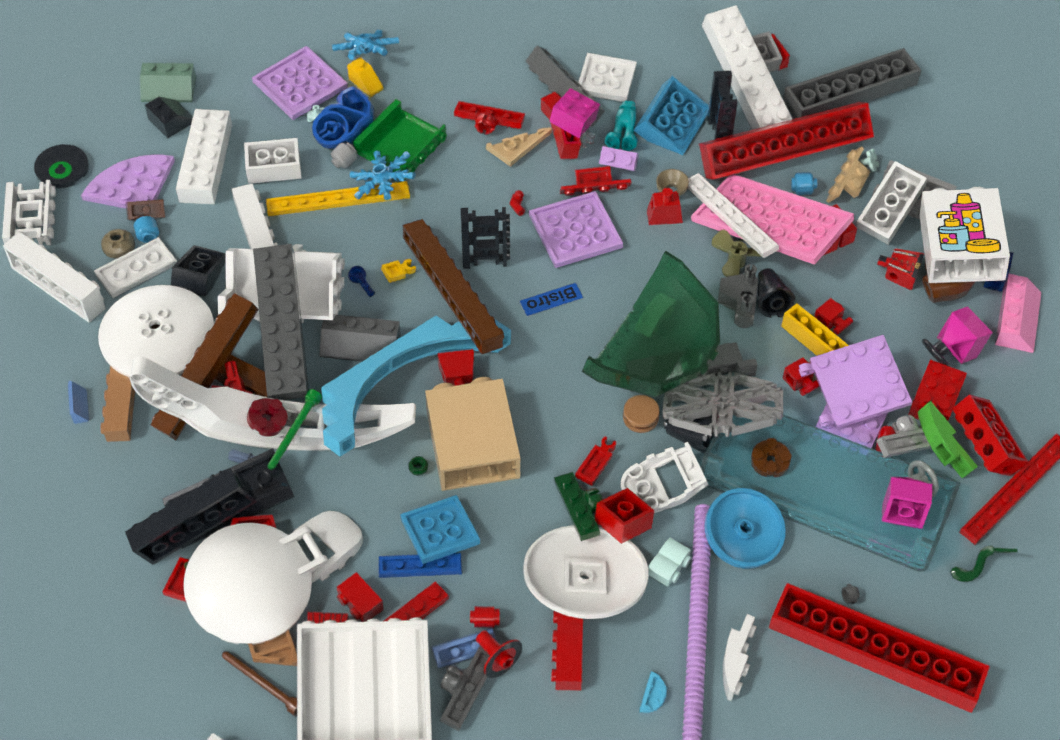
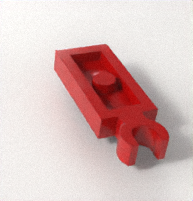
[575,436,616,486]

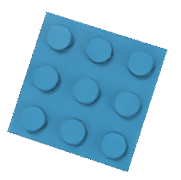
[400,495,480,564]

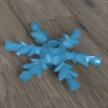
[332,30,399,60]
[350,151,415,200]

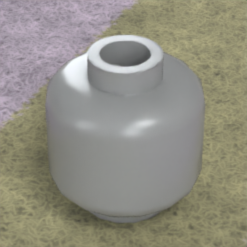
[331,142,357,169]

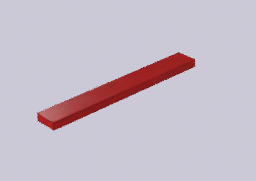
[959,433,1060,545]

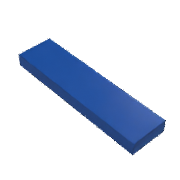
[379,553,462,578]

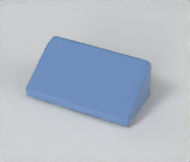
[68,381,89,424]

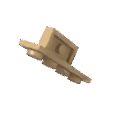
[826,146,871,203]

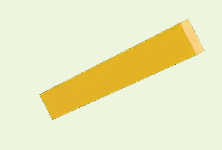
[266,181,410,216]

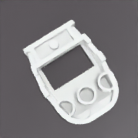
[621,442,708,513]
[294,511,363,583]

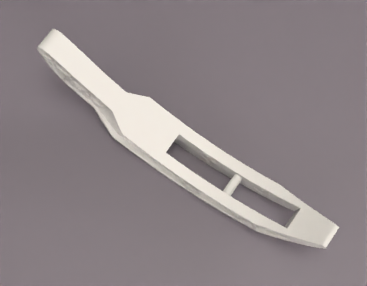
[130,357,416,451]

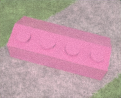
[995,274,1041,353]

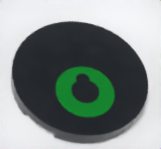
[34,144,89,188]

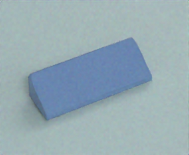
[431,628,496,668]

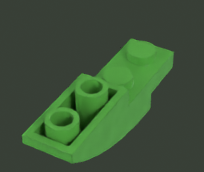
[918,401,978,478]

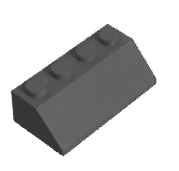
[319,315,401,362]

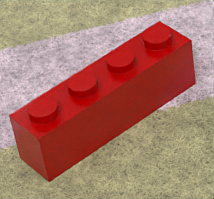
[551,611,583,691]

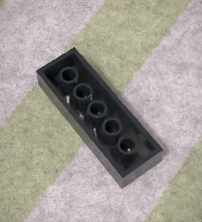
[125,467,257,565]

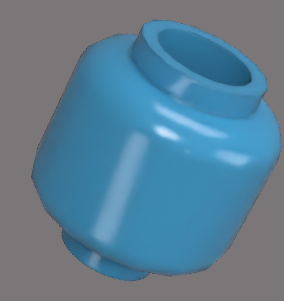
[791,172,817,196]
[133,216,159,243]

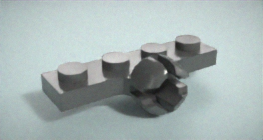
[440,646,490,731]

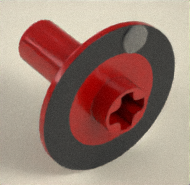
[476,630,522,678]

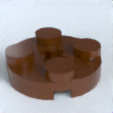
[751,438,792,478]

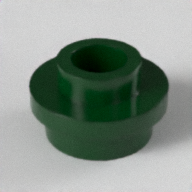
[408,456,428,476]

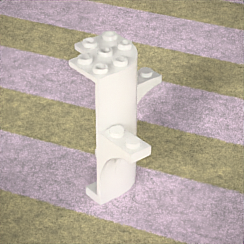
[218,244,345,322]

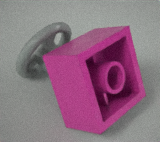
[882,460,939,529]

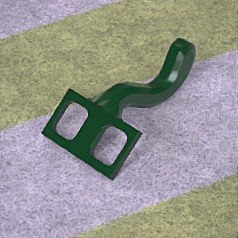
[950,545,1017,582]

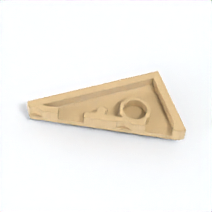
[486,127,552,167]

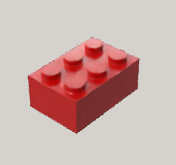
[908,359,967,421]

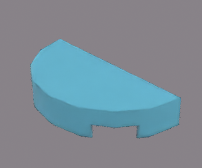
[639,671,667,713]

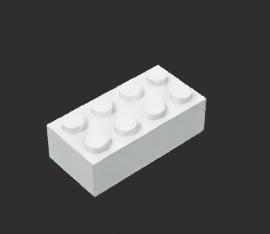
[857,161,927,245]

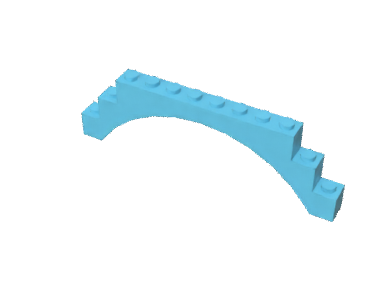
[321,316,511,457]

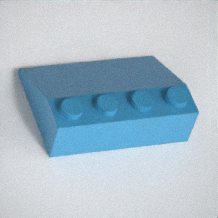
[634,76,709,155]

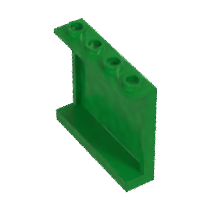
[354,99,447,180]

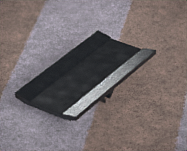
[162,448,294,549]

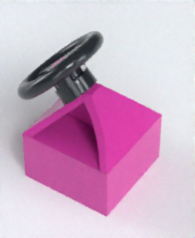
[922,306,993,366]

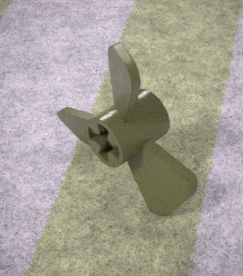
[711,230,762,277]

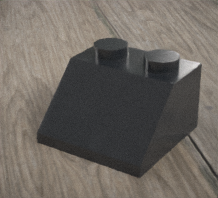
[145,97,193,138]

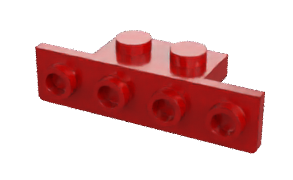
[559,166,632,196]

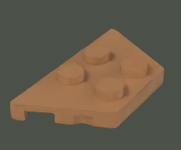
[248,630,297,666]

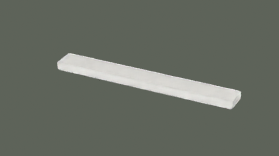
[688,173,779,258]

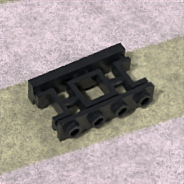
[707,70,738,139]
[461,207,510,269]

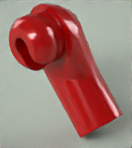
[509,190,525,216]

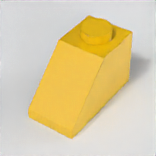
[347,57,383,97]

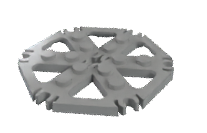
[663,372,783,437]

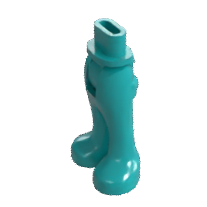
[604,101,638,151]

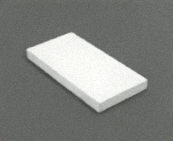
[94,237,177,298]

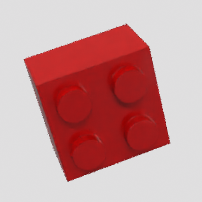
[595,488,655,544]

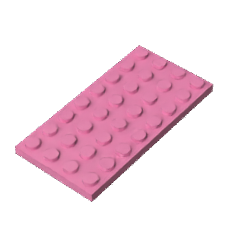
[691,174,854,265]

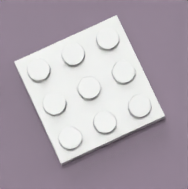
[578,53,637,102]

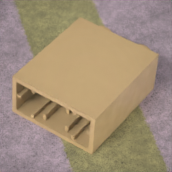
[425,377,520,491]

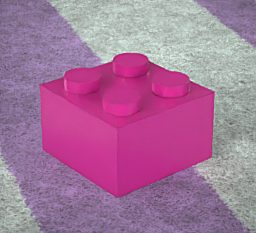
[549,88,600,138]

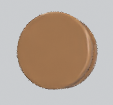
[623,395,660,433]

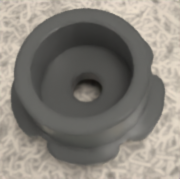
[841,584,860,604]

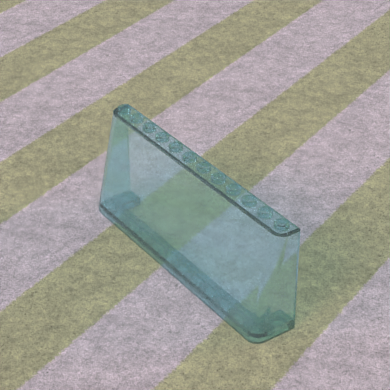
[701,415,961,572]

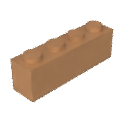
[101,366,135,442]

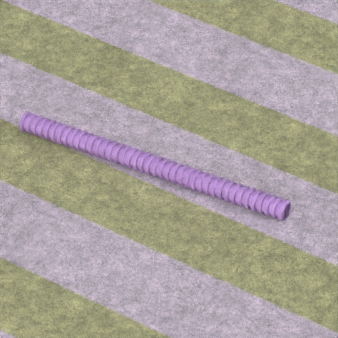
[682,504,711,740]

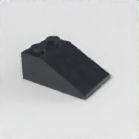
[171,245,226,296]

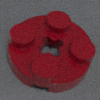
[247,398,288,437]

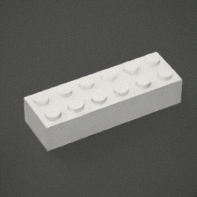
[176,109,232,205]
[3,232,106,323]

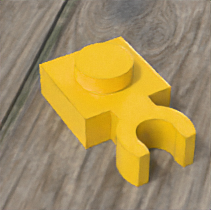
[381,259,416,283]

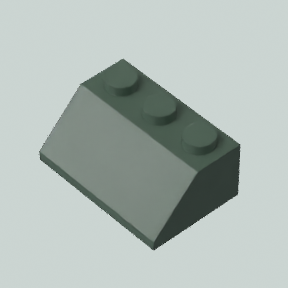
[140,63,196,103]

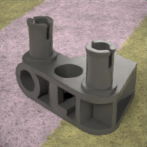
[717,264,758,328]

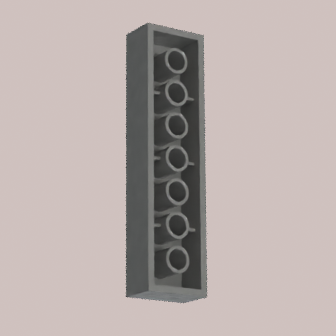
[783,48,922,119]
[253,244,309,400]

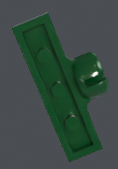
[554,472,603,541]

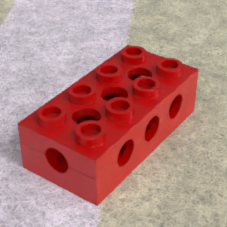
[952,394,1029,476]

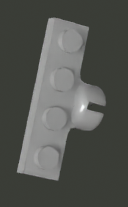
[876,415,931,458]

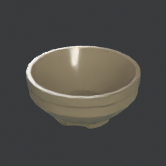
[656,169,689,196]
[101,229,135,258]

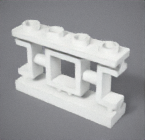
[2,180,56,245]

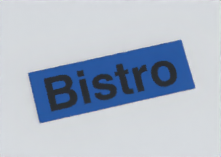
[520,283,583,316]

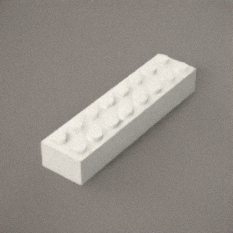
[702,5,792,130]

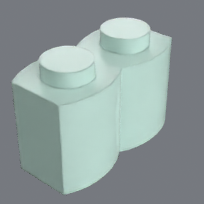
[648,537,692,587]

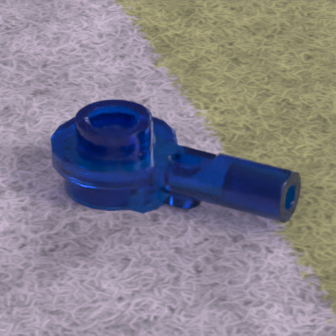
[348,266,375,297]

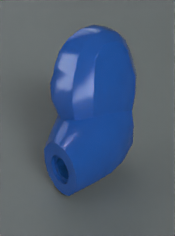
[312,86,375,149]

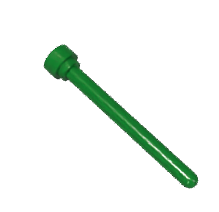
[268,389,322,470]

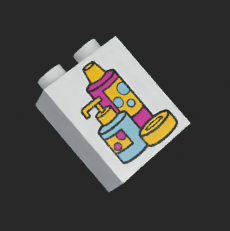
[920,187,1010,283]

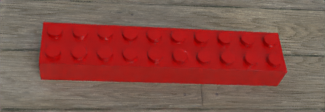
[699,102,874,180]
[769,583,990,713]

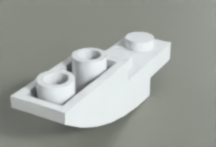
[723,614,757,701]

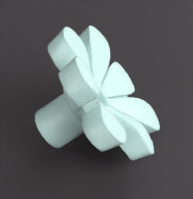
[307,105,324,122]
[861,148,879,172]

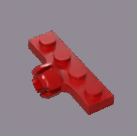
[454,101,525,135]

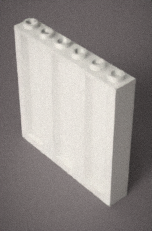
[297,618,432,740]

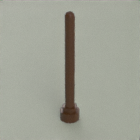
[222,651,297,717]

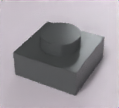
[735,359,758,377]

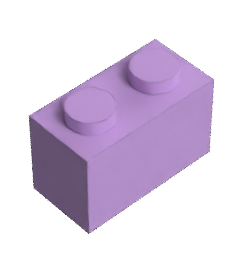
[599,146,639,171]

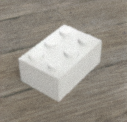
[244,138,302,184]

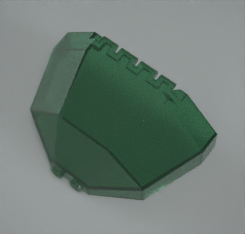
[581,251,720,397]

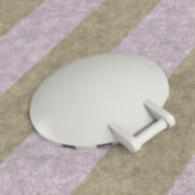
[184,523,329,644]

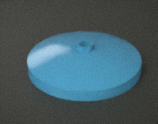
[704,488,786,569]

